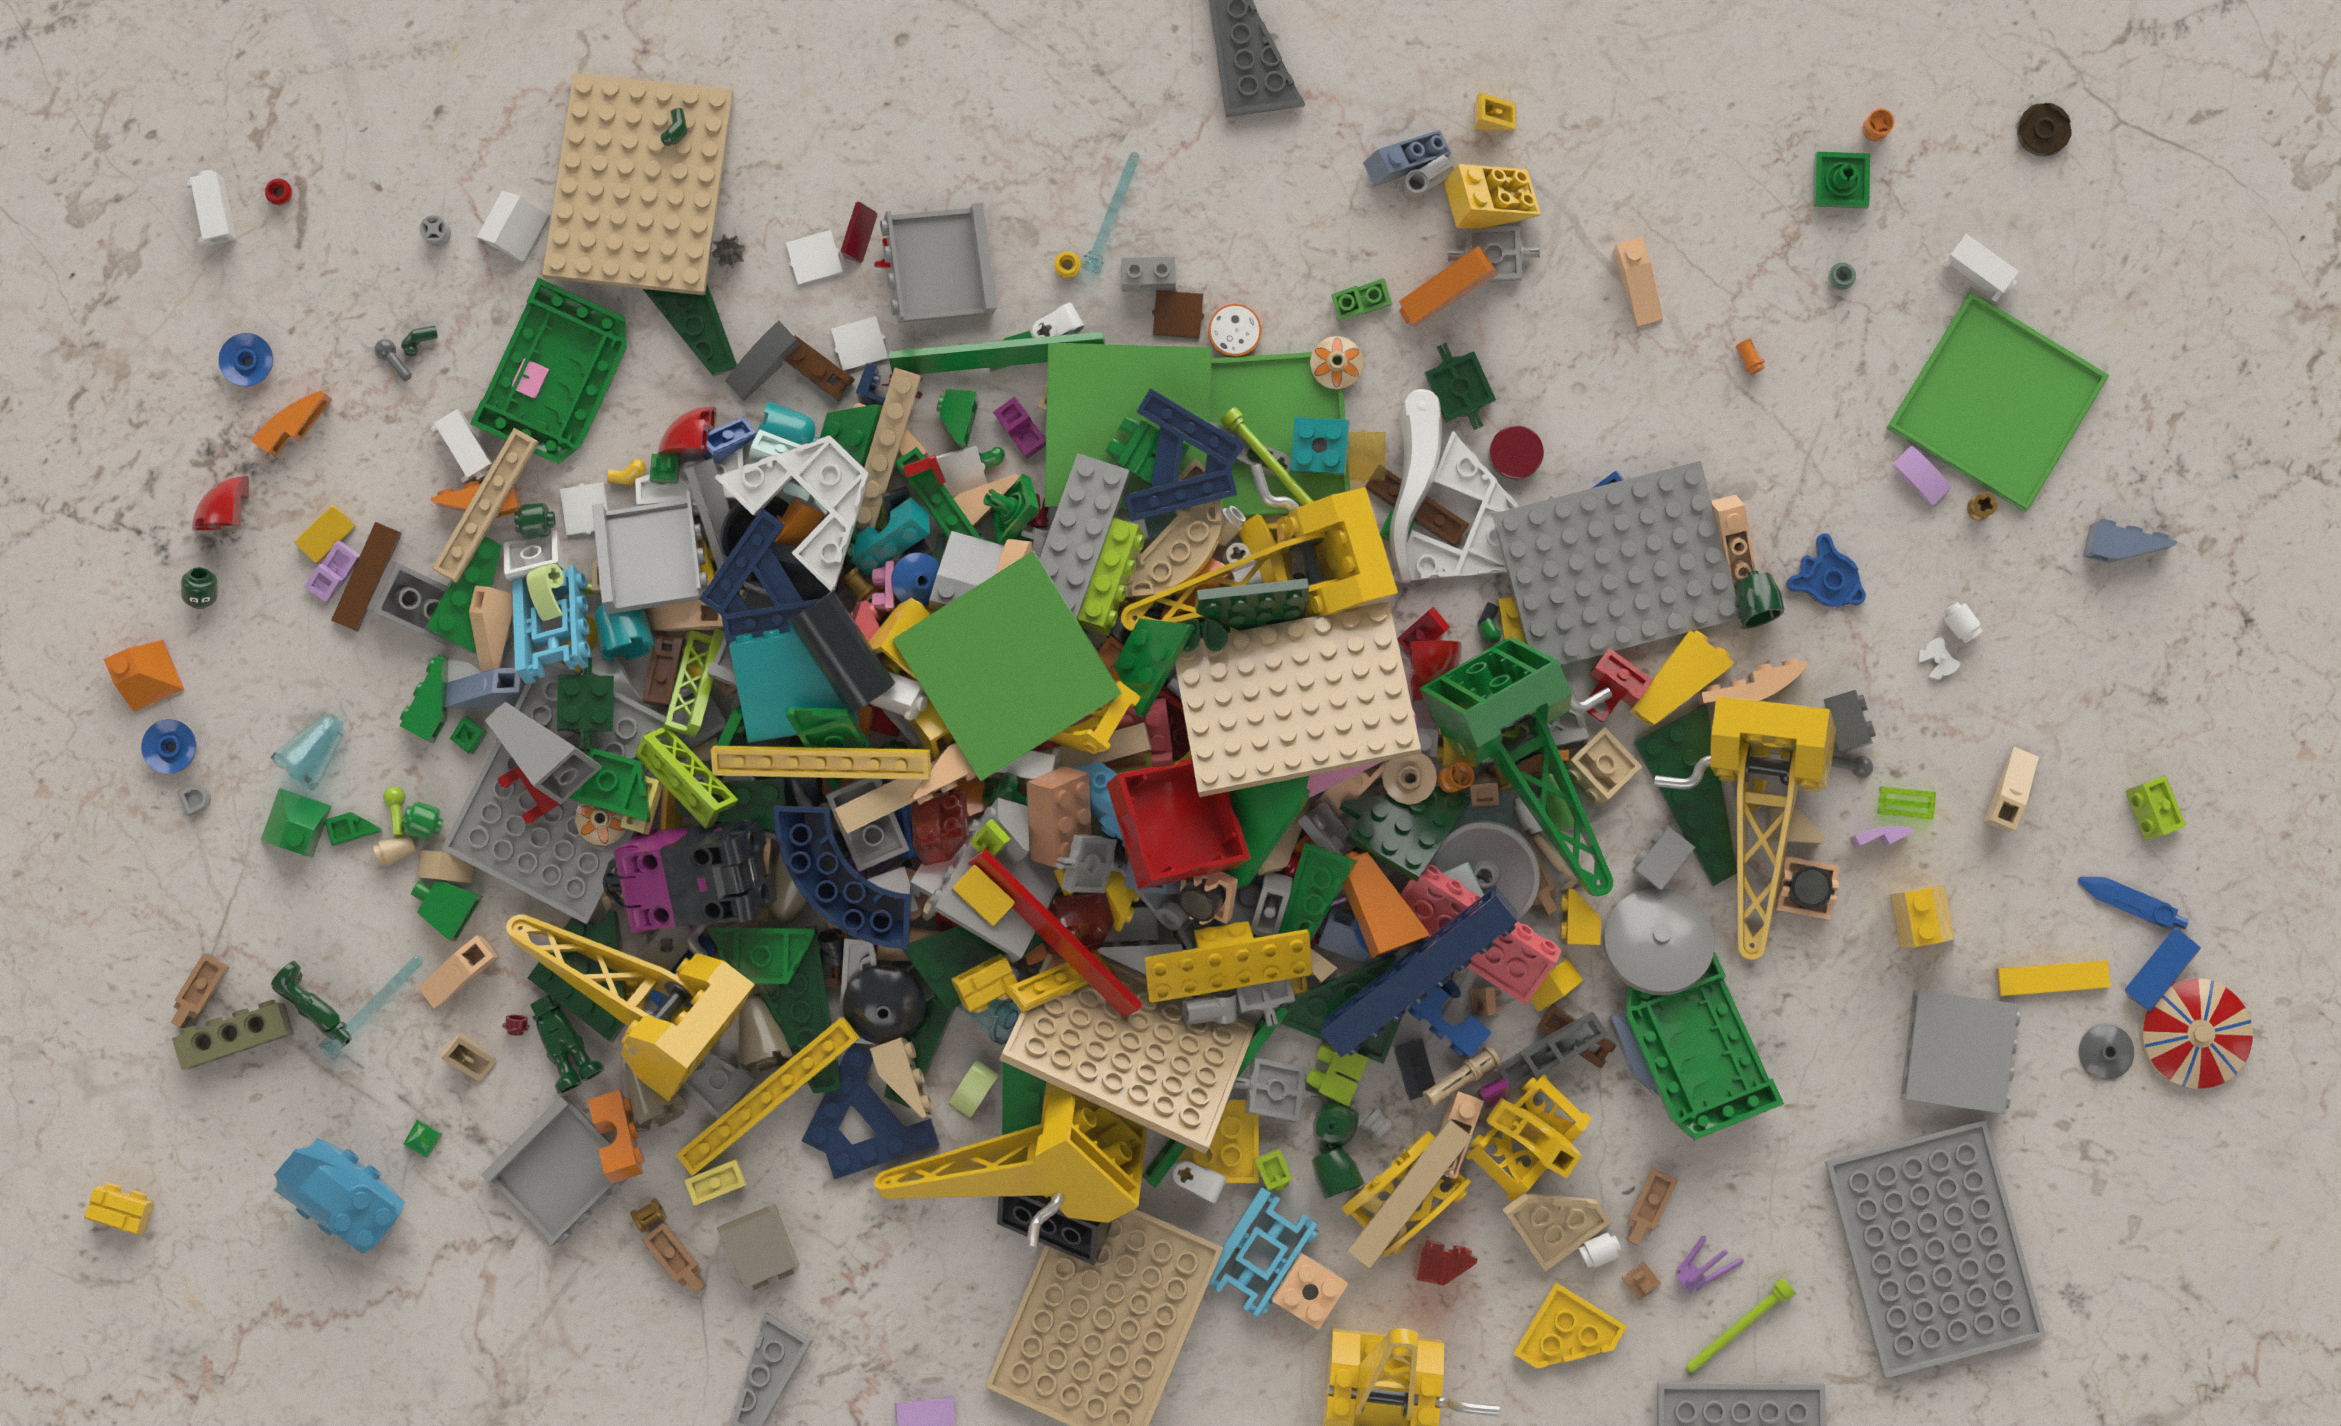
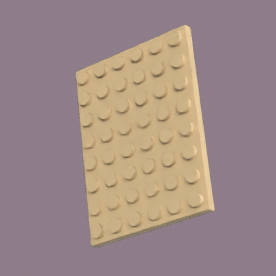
[542,73,734,295]
[1175,602,1422,797]
[999,947,1256,1154]
[985,1209,1225,1426]

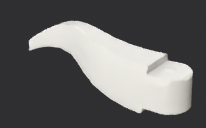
[1390,389,1442,583]

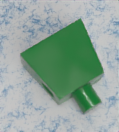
[411,879,483,941]

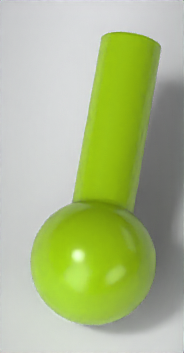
[383,786,405,838]

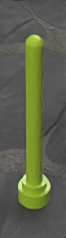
[1220,407,1314,505]
[1686,1277,1796,1373]

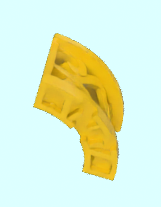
[1048,681,1141,754]
[1465,1074,1593,1202]
[1340,1131,1471,1257]

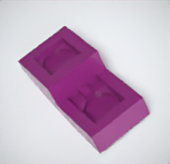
[993,396,1046,459]

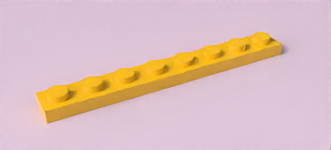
[711,746,931,780]
[676,1017,860,1176]

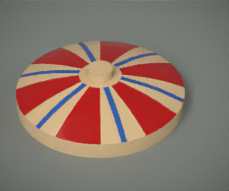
[2140,979,2253,1089]

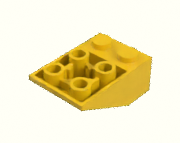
[1444,164,1540,229]

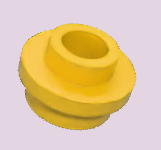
[1054,251,1081,279]

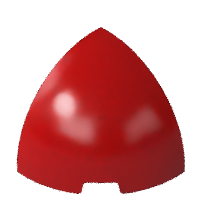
[658,407,716,456]
[192,476,249,531]
[1409,640,1462,701]

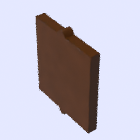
[1152,290,1204,338]

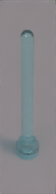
[1080,152,1140,274]
[318,956,423,1060]

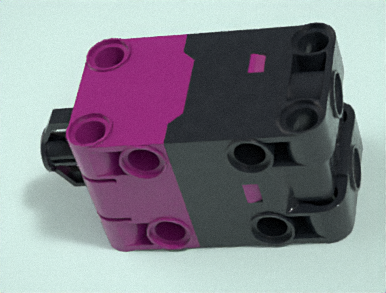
[603,818,778,932]

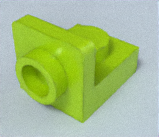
[970,819,1011,857]
[1254,1148,1293,1192]

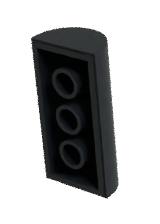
[787,590,896,714]

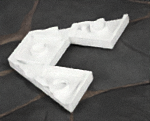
[1393,431,1519,582]
[715,435,870,591]

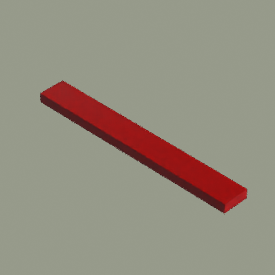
[967,849,1143,1018]

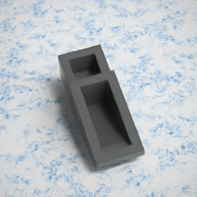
[725,320,801,401]

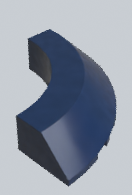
[774,806,912,950]

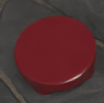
[1489,425,1544,481]

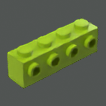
[1077,518,1145,636]

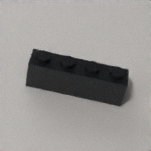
[997,1195,1112,1266]

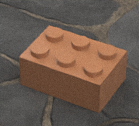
[1027,766,1092,868]

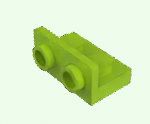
[2125,775,2187,841]

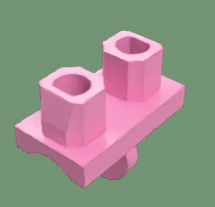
[872,561,901,614]

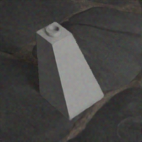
[485,702,602,804]

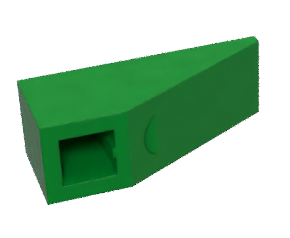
[399,654,448,743]

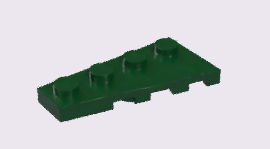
[675,777,788,830]
[884,997,956,1108]

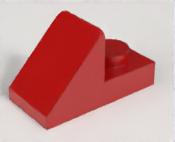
[1397,607,1451,656]

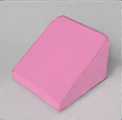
[511,358,549,398]

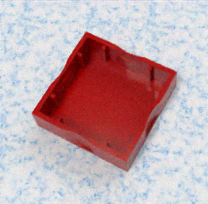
[1106,758,1250,890]

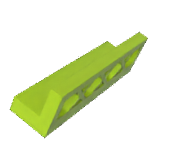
[663,629,725,737]
[635,727,738,829]

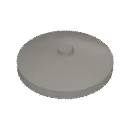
[1431,821,1540,920]
[1603,888,1715,995]

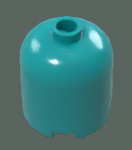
[756,401,820,445]
[594,604,655,662]

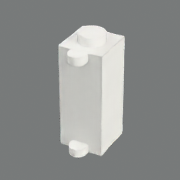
[186,170,236,246]
[1943,234,2019,302]
[430,409,493,484]
[869,672,928,721]
[997,748,1061,780]

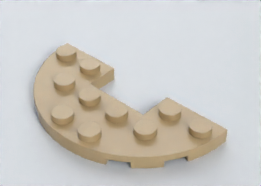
[1125,458,1223,599]

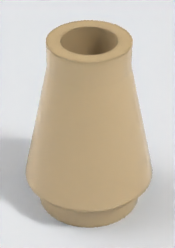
[373,836,416,867]

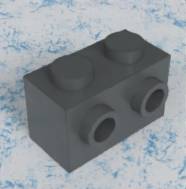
[1823,690,1876,753]

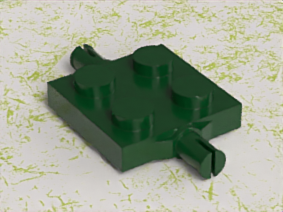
[1424,343,1496,431]
[557,657,614,751]

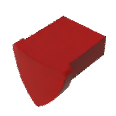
[902,454,946,485]

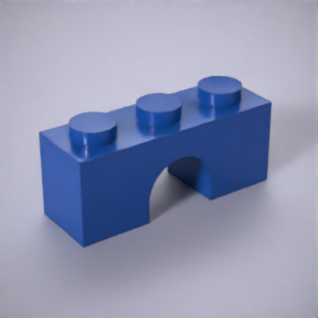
[1408,986,1492,1058]

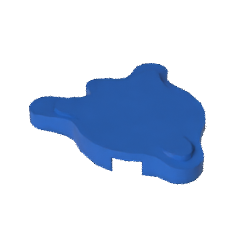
[1786,533,1866,607]

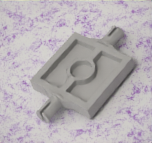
[1448,226,1540,282]
[1056,835,1124,893]
[1234,934,1295,1027]
[1232,1057,1321,1123]

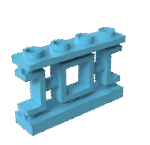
[512,565,591,684]
[1209,1186,1319,1317]

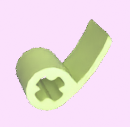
[527,564,564,621]
[949,1060,999,1117]

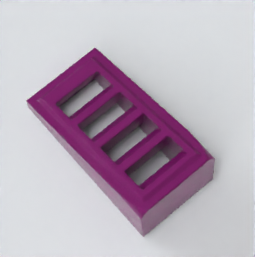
[1477,1078,1510,1109]

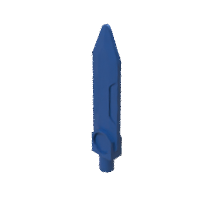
[2078,877,2189,929]

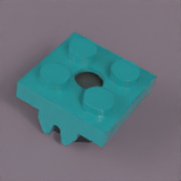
[1290,417,1350,475]

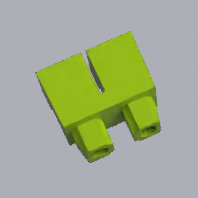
[1306,1044,1369,1106]

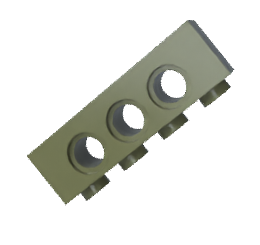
[172,999,294,1070]

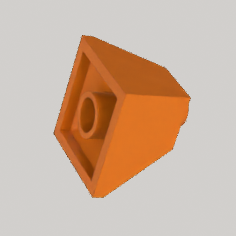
[103,640,185,712]

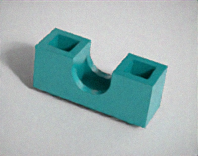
[851,497,930,576]

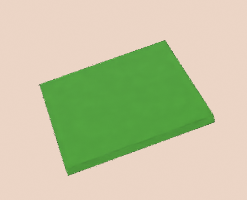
[1886,291,2109,512]
[1045,343,1211,509]
[1210,352,1350,518]
[892,551,1122,781]

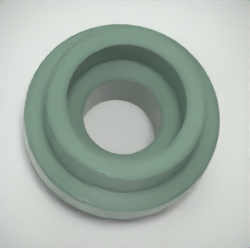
[1828,263,1856,290]

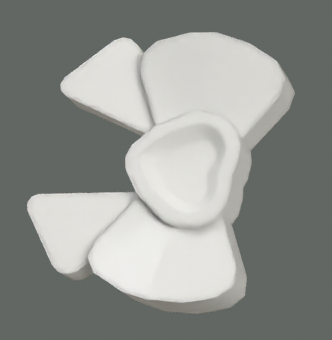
[1918,638,1960,680]

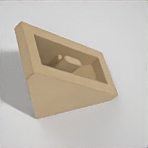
[417,850,475,884]
[439,1034,497,1082]

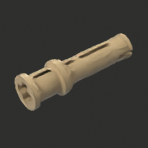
[1423,1046,1501,1107]

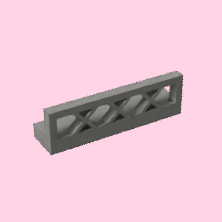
[685,458,730,571]

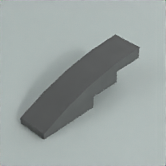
[1497,1012,1608,1091]

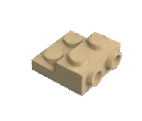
[1565,727,1642,806]

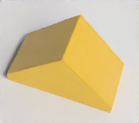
[1474,93,1516,130]
[1530,958,1584,1012]

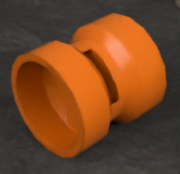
[1862,108,1895,142]
[1437,761,1474,793]

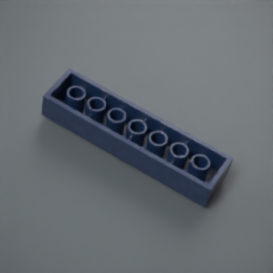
[1320,885,1517,1058]

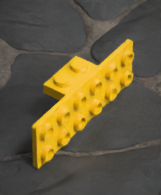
[1144,921,1312,1003]

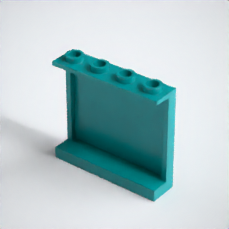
[729,628,860,743]

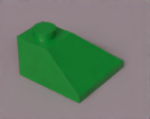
[936,389,979,450]
[260,788,331,857]

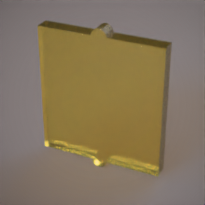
[1340,429,1386,482]

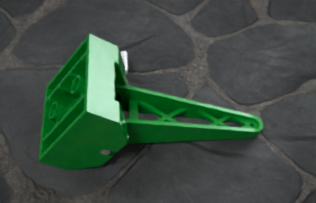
[1419,636,1614,897]

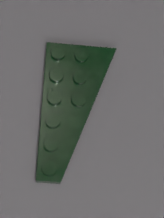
[643,283,737,377]
[1633,704,1737,886]
[901,892,1082,1013]
[758,925,842,1094]

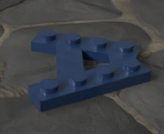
[1124,388,1245,522]
[699,509,821,642]
[801,1043,940,1180]

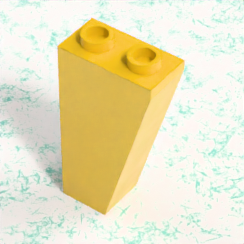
[1629,630,1734,727]

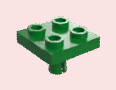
[1814,151,1870,209]
[983,473,1039,546]

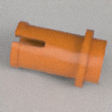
[1735,339,1765,375]

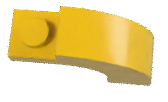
[1486,1097,1582,1179]

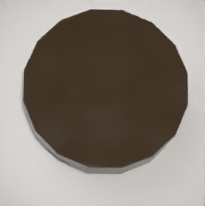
[2017,103,2072,157]

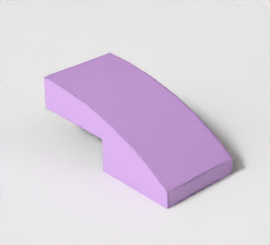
[1892,446,1952,506]
[304,541,360,602]
[1850,826,1914,847]
[894,1396,956,1426]

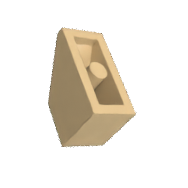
[1765,806,1825,844]

